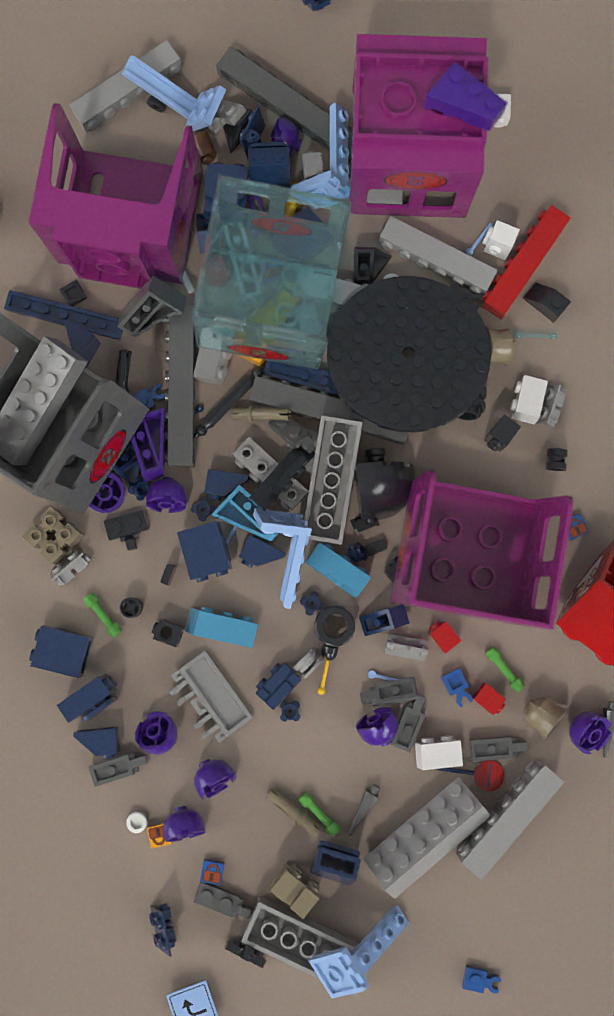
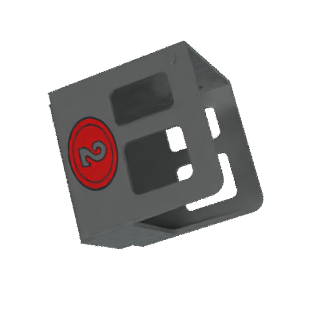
[0,313,149,513]

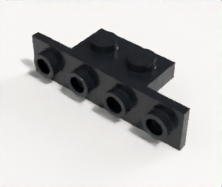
[249,447,315,511]

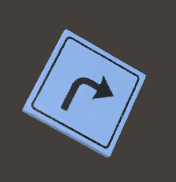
[166,980,218,1016]

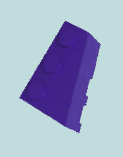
[424,62,508,131]
[131,408,166,482]

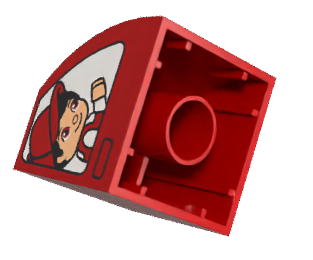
[556,540,614,666]

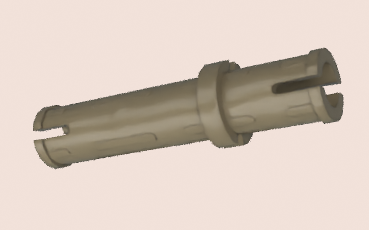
[230,406,292,422]
[266,787,322,837]

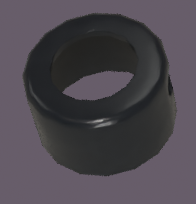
[314,606,355,647]

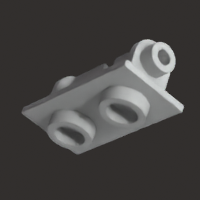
[536,385,566,428]
[50,548,91,587]
[385,633,428,661]

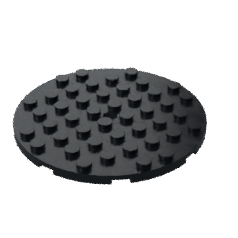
[327,276,491,433]

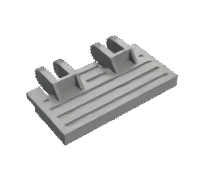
[169,651,253,743]

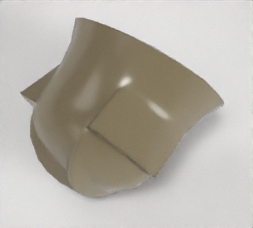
[486,326,518,366]
[524,696,569,740]

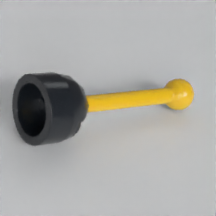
[317,645,339,695]

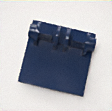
[240,105,266,159]
[149,904,176,957]

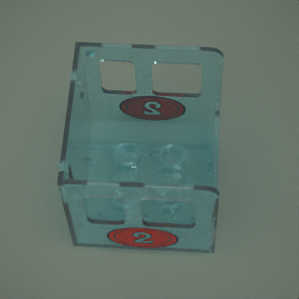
[192,175,352,369]

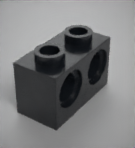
[484,414,521,452]

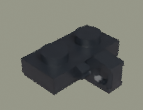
[104,510,149,551]
[224,938,267,968]

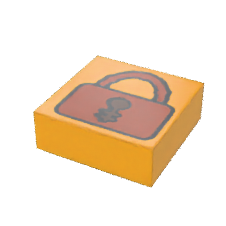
[147,823,172,849]

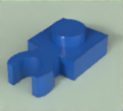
[132,384,165,410]
[441,668,473,707]
[462,965,501,993]

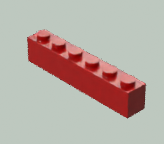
[482,205,571,320]

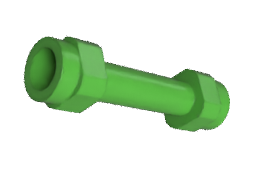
[83,592,123,638]
[485,646,525,693]
[298,791,341,837]

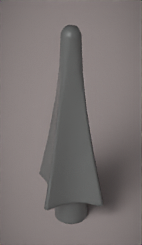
[603,701,614,758]
[347,784,380,836]

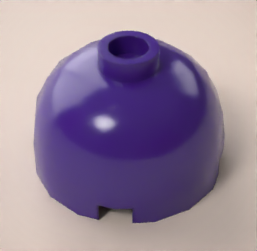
[270,117,302,157]
[89,473,126,513]
[146,477,187,513]
[355,707,398,746]
[135,711,178,755]
[569,711,612,754]
[194,759,237,799]
[163,806,206,842]

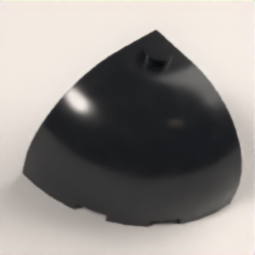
[354,461,415,525]

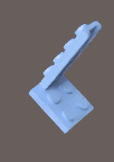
[121,55,226,131]
[291,103,350,209]
[253,508,312,609]
[309,905,409,998]

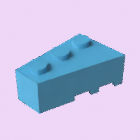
[212,485,280,542]
[306,542,371,598]
[185,607,258,648]

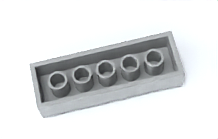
[0,336,88,465]
[304,415,363,545]
[456,759,564,880]
[363,777,491,899]
[241,896,370,997]

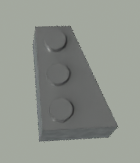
[117,275,187,337]

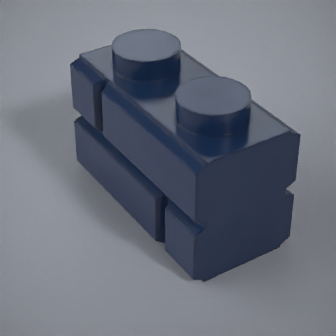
[256,662,302,710]

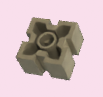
[22,506,85,565]
[270,861,320,919]

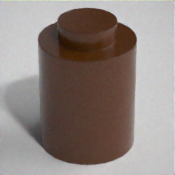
[194,131,217,165]

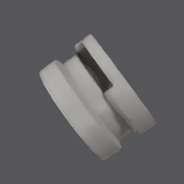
[293,647,324,679]

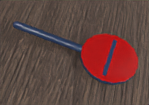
[436,760,504,791]

